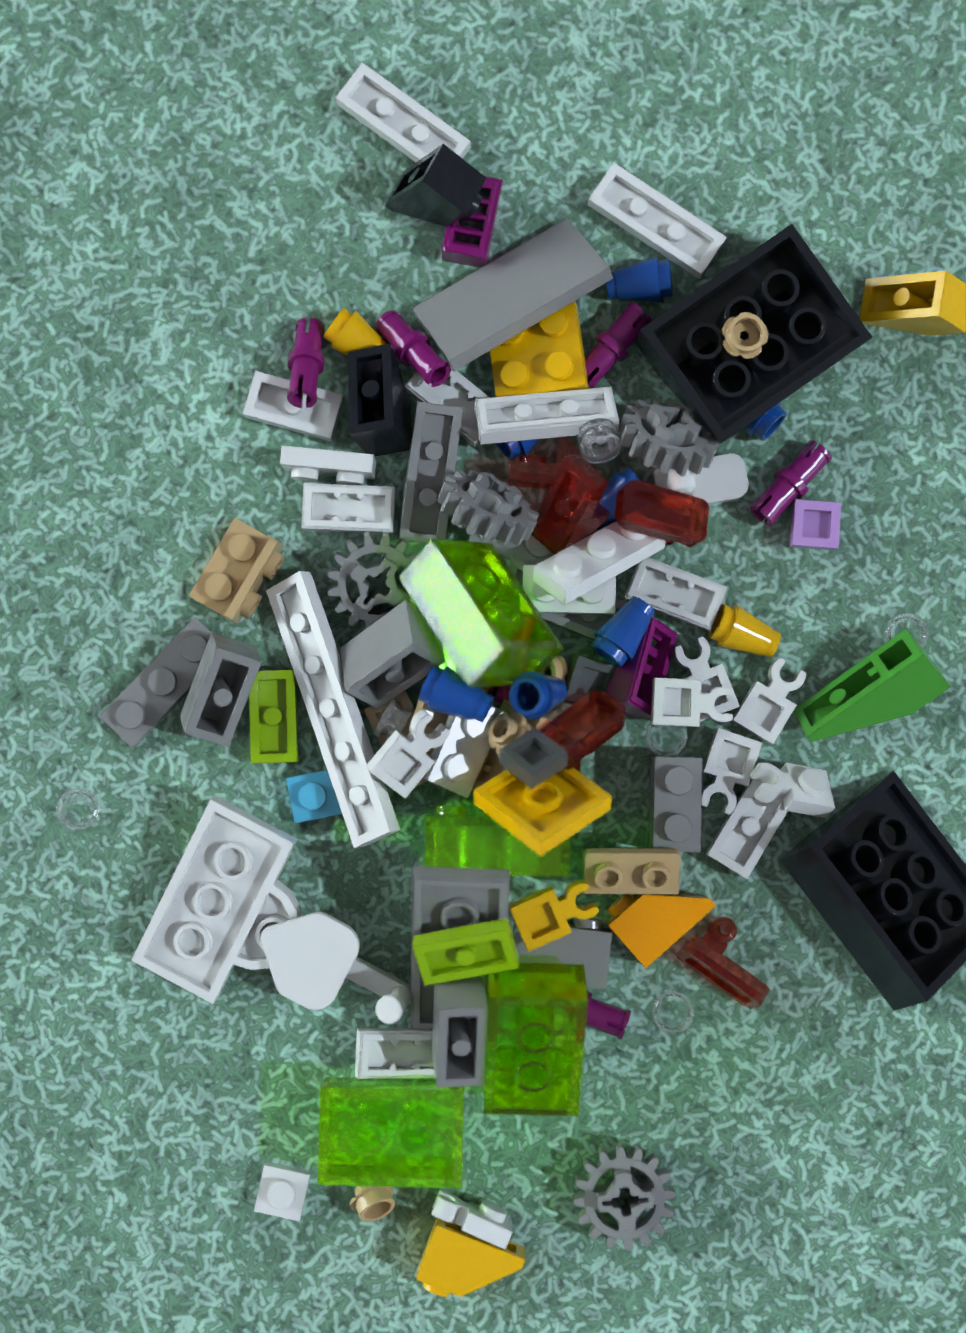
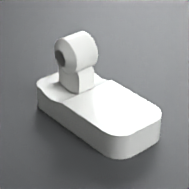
[653,453,748,512]

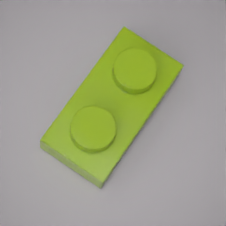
[249,670,299,764]
[412,918,519,986]

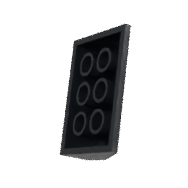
[634,224,872,445]
[780,771,966,1011]

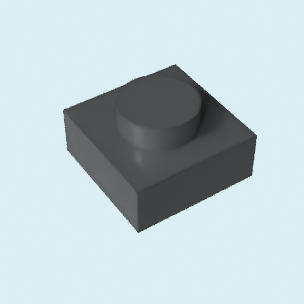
[565,653,617,711]
[499,727,568,789]

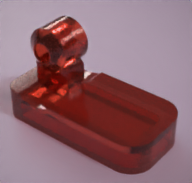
[615,480,709,547]
[539,691,626,772]
[676,917,770,1009]

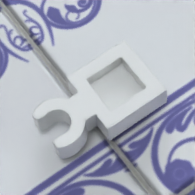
[673,637,740,722]
[731,658,806,745]
[651,678,734,727]
[366,709,450,799]
[701,728,762,815]
[750,762,835,818]
[431,1189,513,1250]

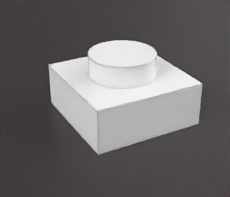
[254,1161,311,1221]

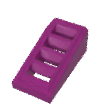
[441,176,503,268]
[602,617,677,718]

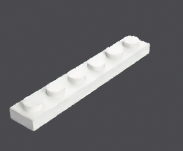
[266,571,401,848]

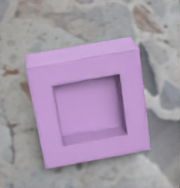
[789,499,841,551]

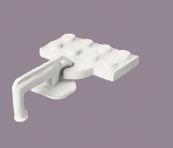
[131,795,411,1024]

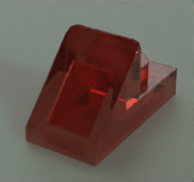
[508,436,602,493]
[531,454,610,555]

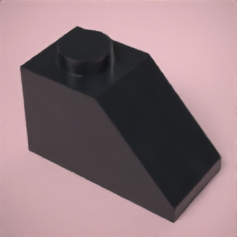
[385,144,487,227]
[348,343,412,457]

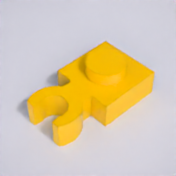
[509,880,599,952]

